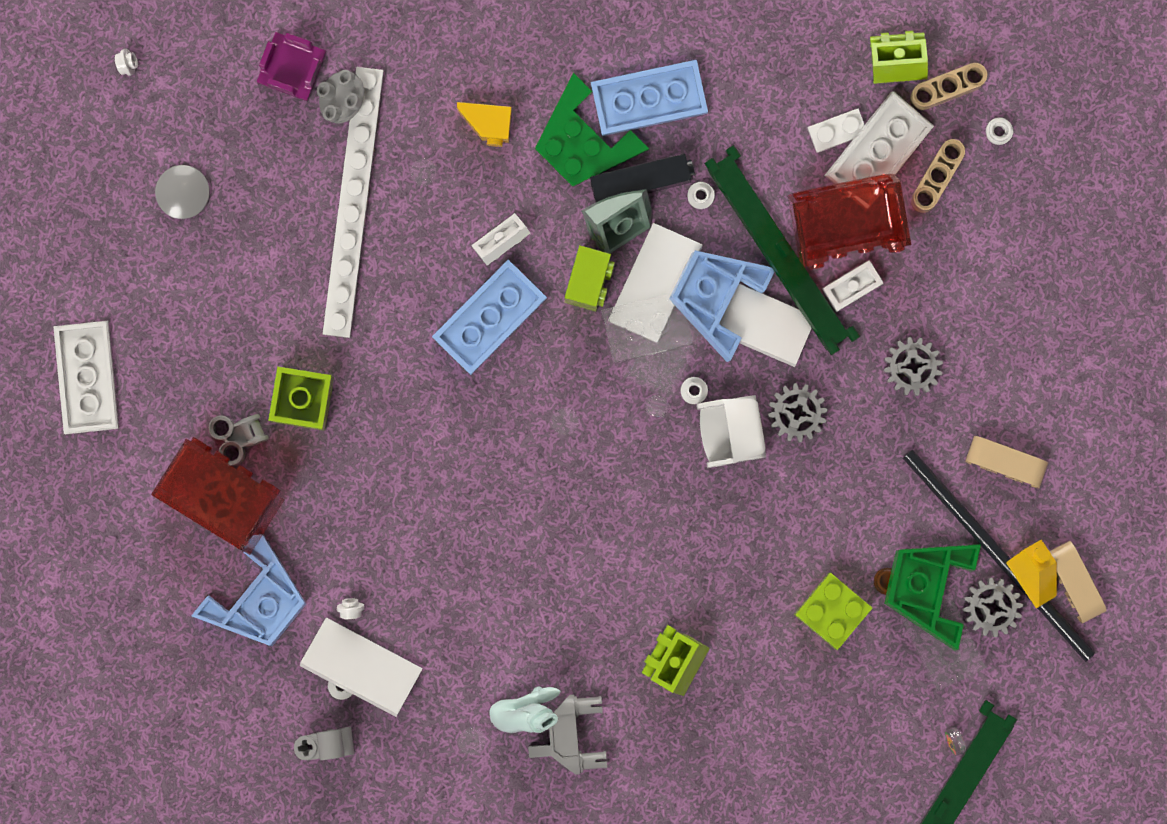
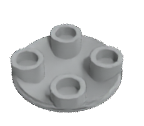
[317,70,364,124]
[155,165,209,219]

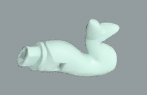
[490,686,561,733]

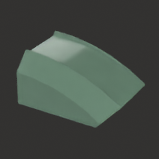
[581,190,652,254]

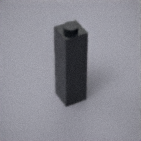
[590,154,695,203]

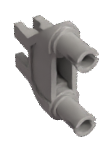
[528,694,607,775]

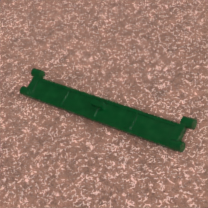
[704,145,861,356]
[920,700,1017,824]

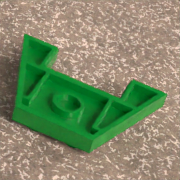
[535,73,649,187]
[884,544,981,651]

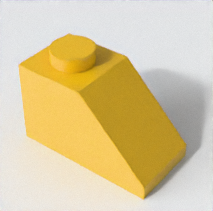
[457,102,512,147]
[1006,539,1057,608]

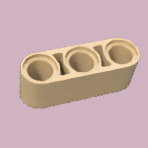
[910,63,987,110]
[911,139,965,213]
[965,436,1048,488]
[1050,541,1107,624]

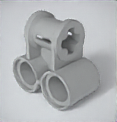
[208,414,269,466]
[294,727,355,760]

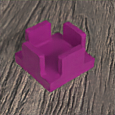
[256,32,327,102]

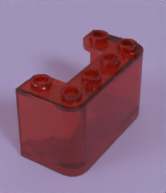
[787,174,912,269]
[151,437,285,555]

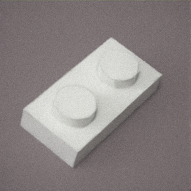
[807,109,864,153]
[471,213,530,265]
[822,260,883,312]

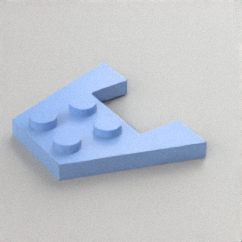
[669,250,774,362]
[191,531,306,646]

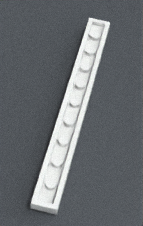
[323,67,384,338]

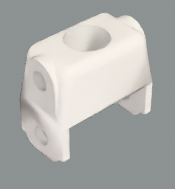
[696,395,766,468]

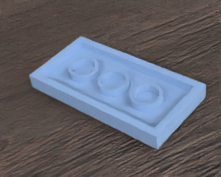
[591,60,708,136]
[432,260,547,375]

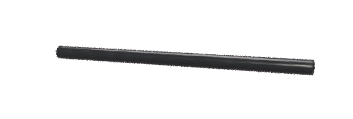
[903,449,1095,662]

